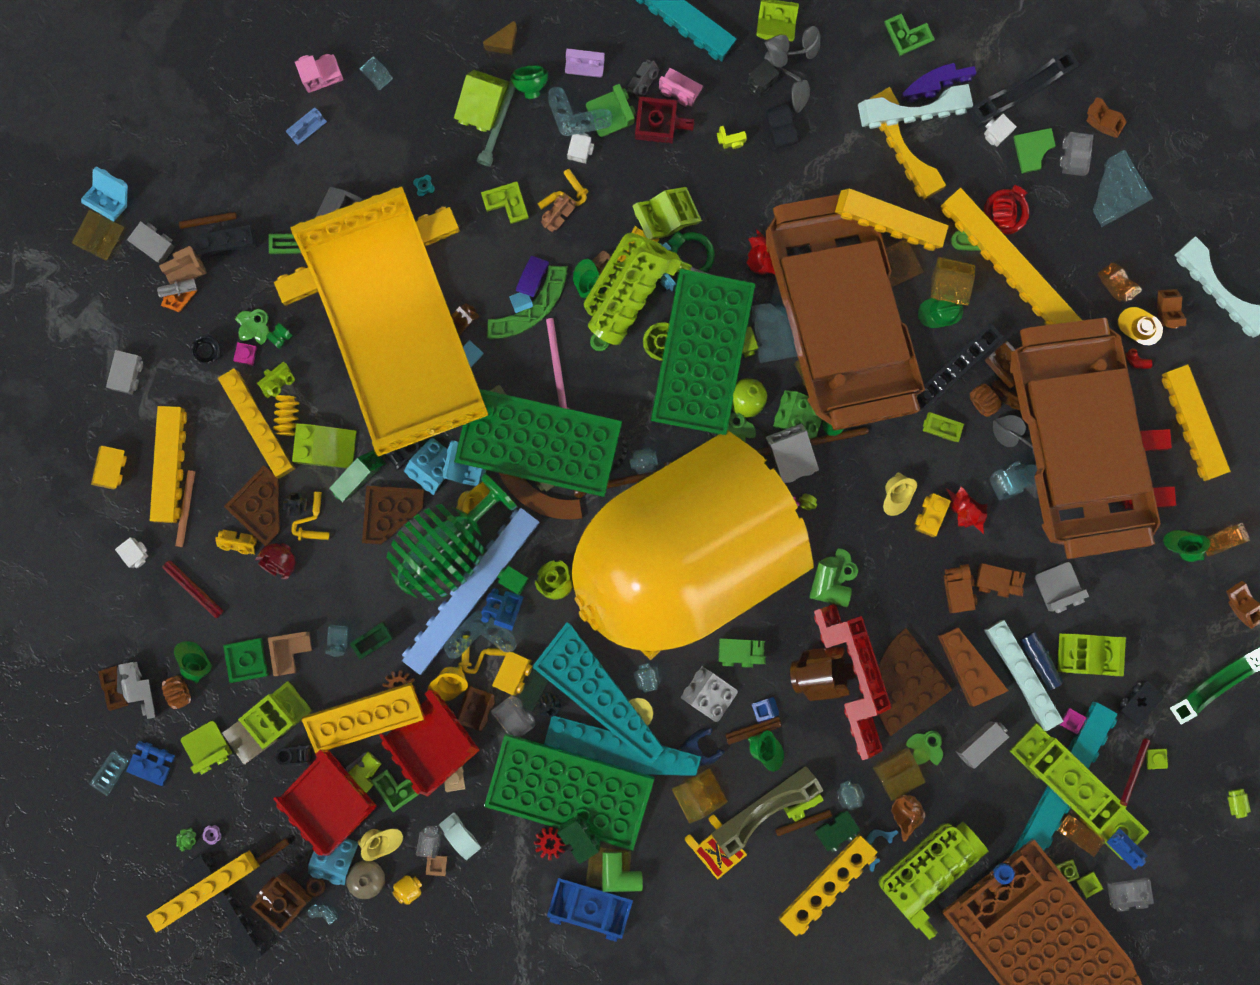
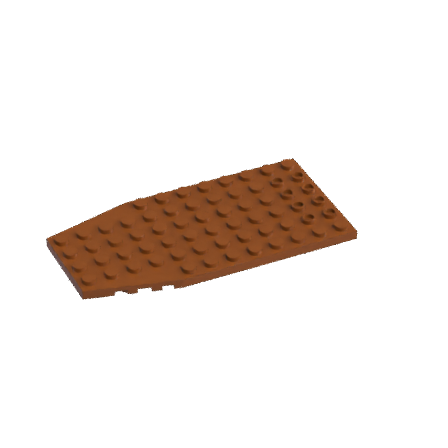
[942,838,1142,985]

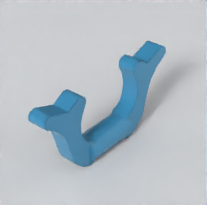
[866,829,898,872]

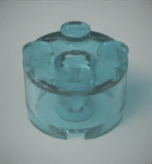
[989,461,1034,502]

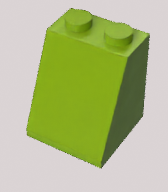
[454,70,509,132]

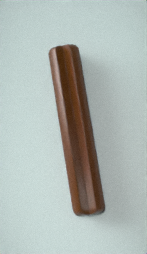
[725,716,781,744]

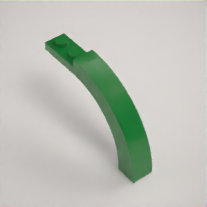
[1170,646,1260,724]

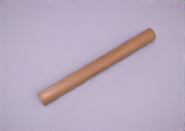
[175,470,195,547]

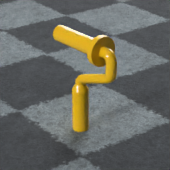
[537,169,588,210]
[292,492,329,541]
[458,635,509,674]

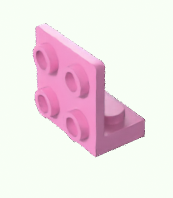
[659,68,703,107]

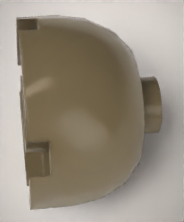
[346,860,385,899]

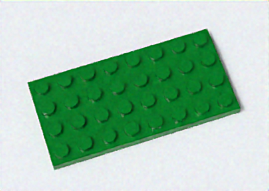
[650,269,755,435]
[454,388,622,497]
[484,733,655,851]

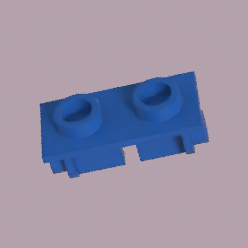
[1106,828,1147,870]

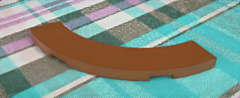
[499,473,583,520]

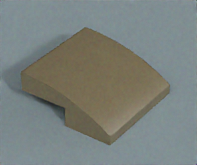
[222,721,278,765]

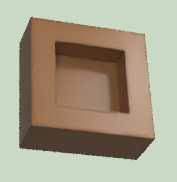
[426,854,447,876]

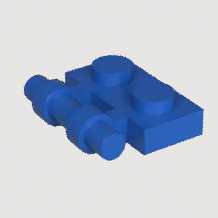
[481,588,524,631]
[126,741,175,786]

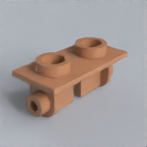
[541,192,576,232]

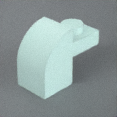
[439,813,481,860]

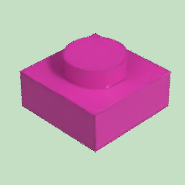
[233,342,257,365]
[1059,708,1087,735]

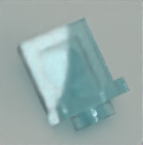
[359,56,393,90]
[325,625,348,657]

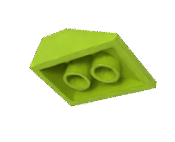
[292,423,357,468]

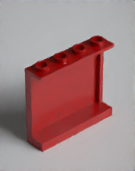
[379,689,479,796]
[273,749,377,856]

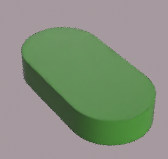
[951,231,981,251]

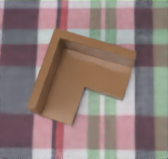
[159,246,207,284]
[268,632,313,676]

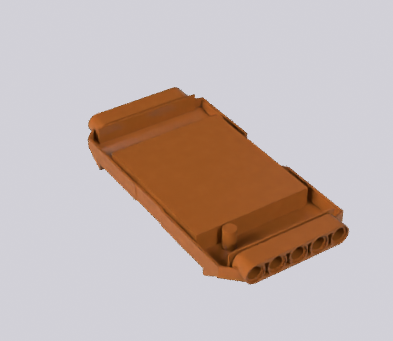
[765,194,925,430]
[1010,318,1161,559]

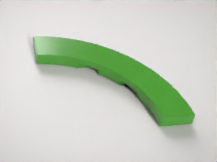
[487,266,567,339]

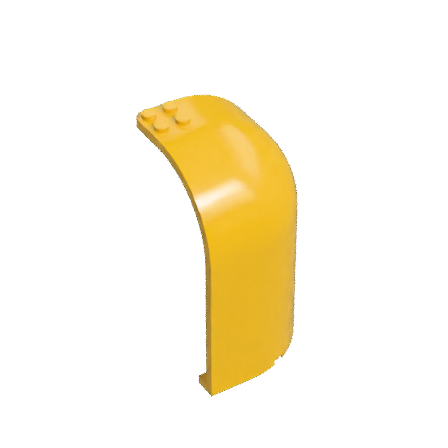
[572,430,814,651]

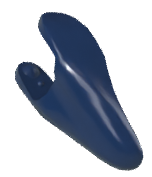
[677,728,725,767]

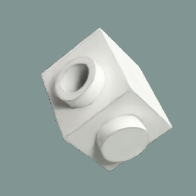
[984,114,1016,147]
[567,132,594,164]
[115,537,148,569]

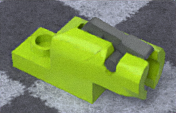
[346,752,381,793]

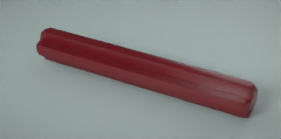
[163,561,223,618]

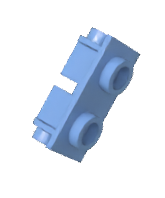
[286,108,327,146]

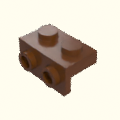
[984,341,1015,388]
[456,685,495,732]

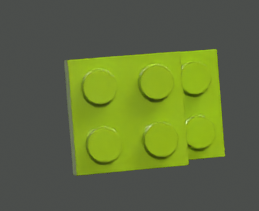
[632,187,702,240]
[1057,633,1126,676]
[238,681,313,749]

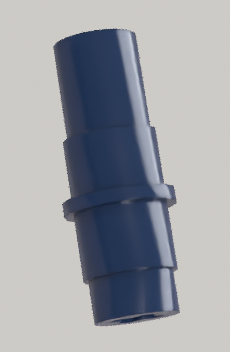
[1020,631,1063,690]

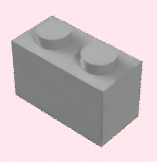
[127,221,175,264]
[106,350,143,395]

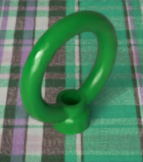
[668,231,715,273]

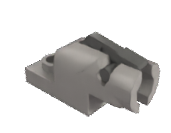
[117,662,155,719]

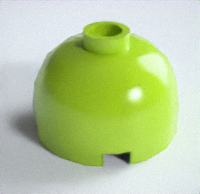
[643,322,669,361]
[732,378,768,417]
[535,560,574,600]

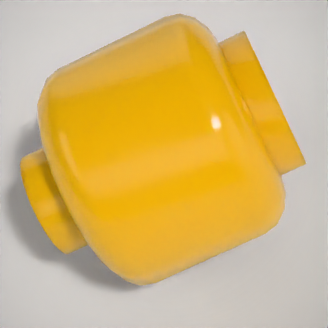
[392,875,422,905]

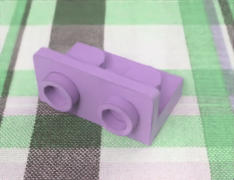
[565,49,605,78]

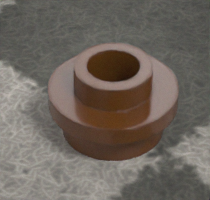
[306,877,326,896]

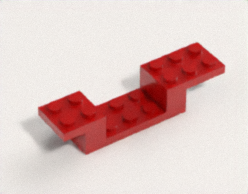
[814,604,892,760]

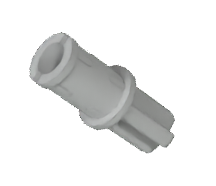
[157,278,197,297]

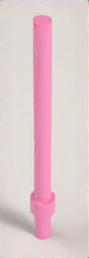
[546,318,569,409]

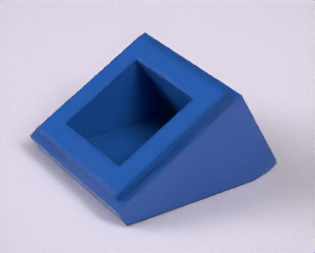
[752,697,779,722]

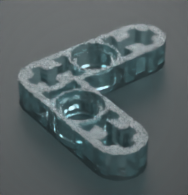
[548,87,613,136]
[444,611,517,659]

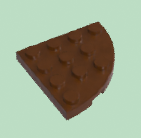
[878,628,952,736]

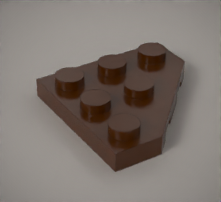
[224,465,280,546]
[362,486,424,545]

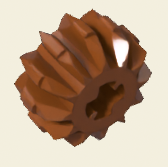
[970,384,1001,417]
[383,670,416,691]
[162,675,191,709]

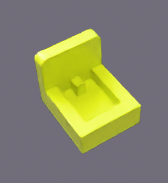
[717,126,747,149]

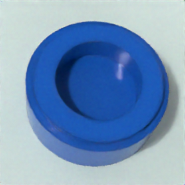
[994,863,1015,884]

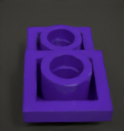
[516,256,549,297]

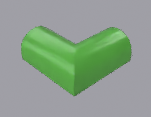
[884,13,935,56]
[809,561,852,607]
[371,769,419,812]
[602,852,643,892]

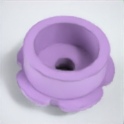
[202,825,222,845]

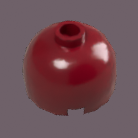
[255,543,296,579]

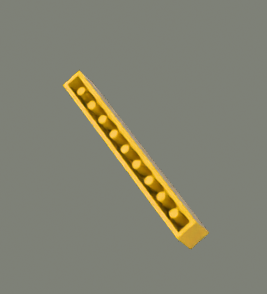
[941,187,1083,325]
[274,207,460,306]

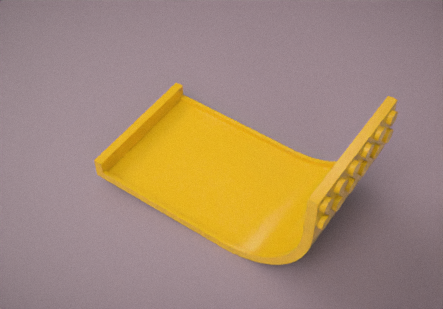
[290,186,488,457]

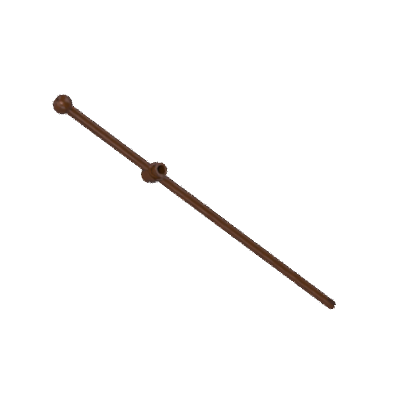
[574,427,869,498]

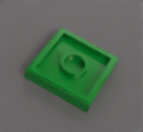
[223,638,269,683]

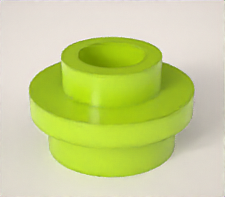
[798,494,817,510]

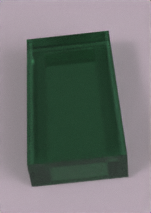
[516,669,549,712]

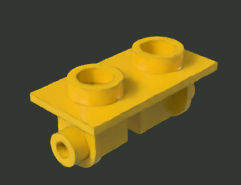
[215,529,257,554]

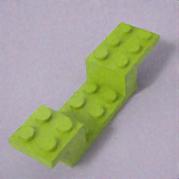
[1009,723,1149,860]

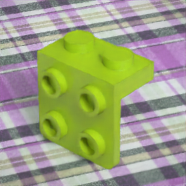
[756,0,799,41]
[181,721,232,775]

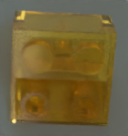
[931,257,975,306]
[873,748,925,801]
[672,768,728,823]

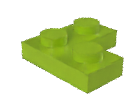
[481,182,529,224]

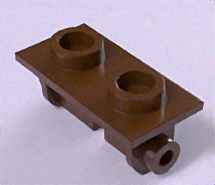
[991,380,1021,411]

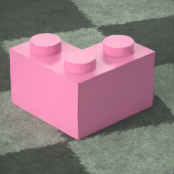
[295,54,344,93]

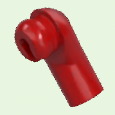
[1126,349,1152,369]

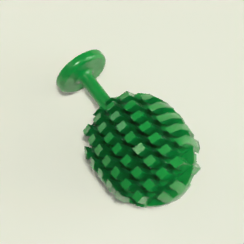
[386,473,517,601]

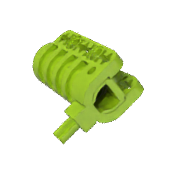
[584,233,692,345]
[879,822,989,940]

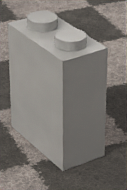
[766,423,819,483]
[955,721,1009,769]

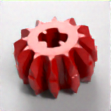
[992,195,1017,228]
[534,826,566,860]

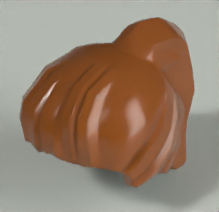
[891,795,926,842]

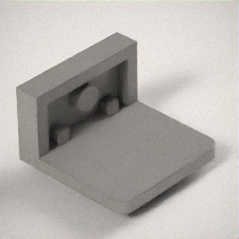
[1035,562,1089,613]
[680,666,738,722]

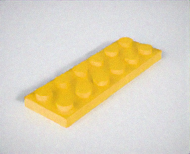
[301,683,425,754]

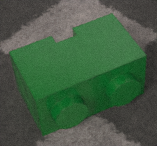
[497,566,529,595]

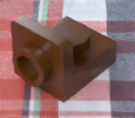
[451,303,479,335]

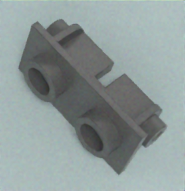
[627,60,660,100]

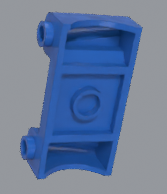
[547,878,633,942]

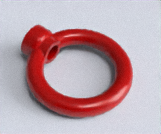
[983,185,1029,234]

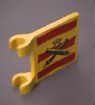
[685,814,747,880]

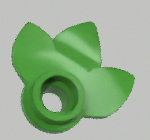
[235,309,269,345]
[717,412,756,442]
[821,548,858,585]
[906,731,943,765]

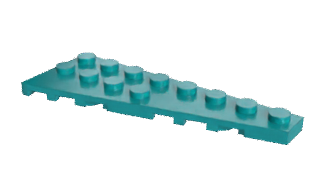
[532,622,664,765]
[544,716,701,776]

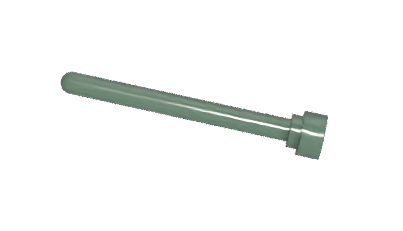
[477,80,515,167]

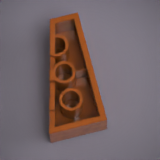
[938,628,1008,707]

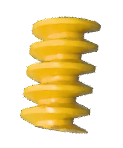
[273,395,300,436]

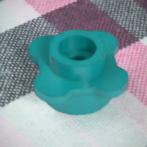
[413,175,435,197]

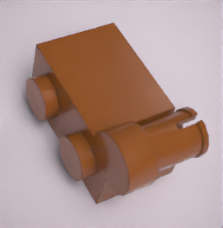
[974,563,1026,598]
[943,564,977,613]

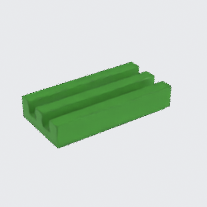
[269,234,302,254]

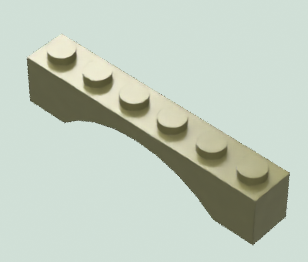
[711,766,824,858]

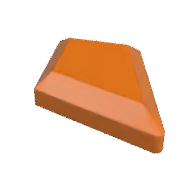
[161,290,197,313]

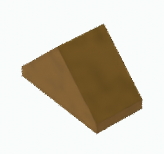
[483,21,517,55]

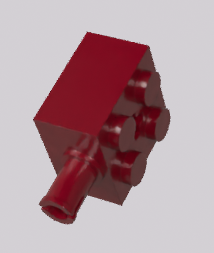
[635,97,694,144]

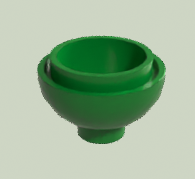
[510,65,548,99]

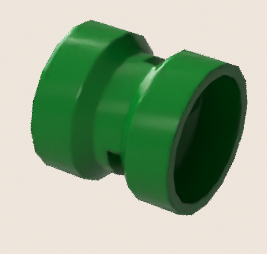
[266,323,293,349]

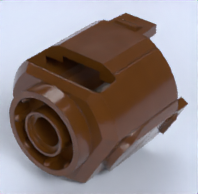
[790,647,856,701]

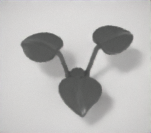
[765,26,821,113]
[993,415,1038,498]

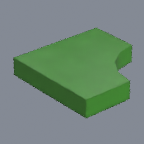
[1013,128,1056,174]

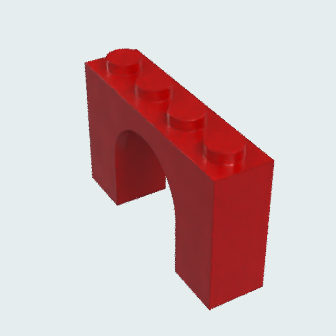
[1122,429,1176,510]

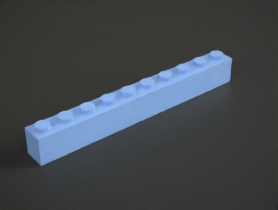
[402,508,540,675]

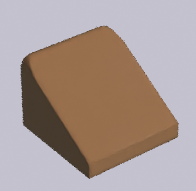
[592,251,616,276]

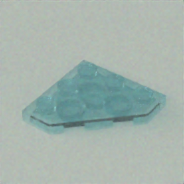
[1093,150,1153,227]
[751,303,798,363]

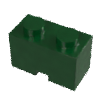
[349,622,395,660]
[813,809,860,852]
[558,814,601,864]

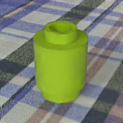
[1227,789,1251,818]

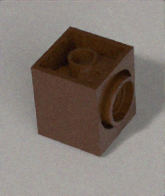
[251,871,313,933]

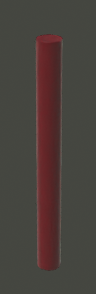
[1120,738,1150,806]

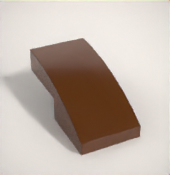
[98,666,128,711]

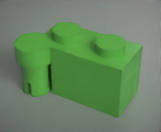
[718,639,766,668]

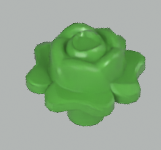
[176,828,196,851]

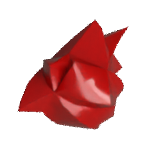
[747,229,775,275]
[946,486,987,534]

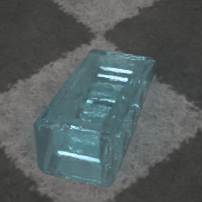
[89,752,128,796]

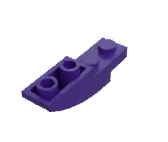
[901,63,976,103]

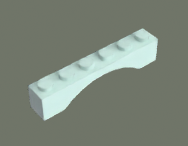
[858,84,973,129]
[1175,236,1260,337]
[984,620,1064,731]

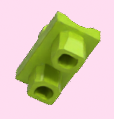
[257,362,295,398]

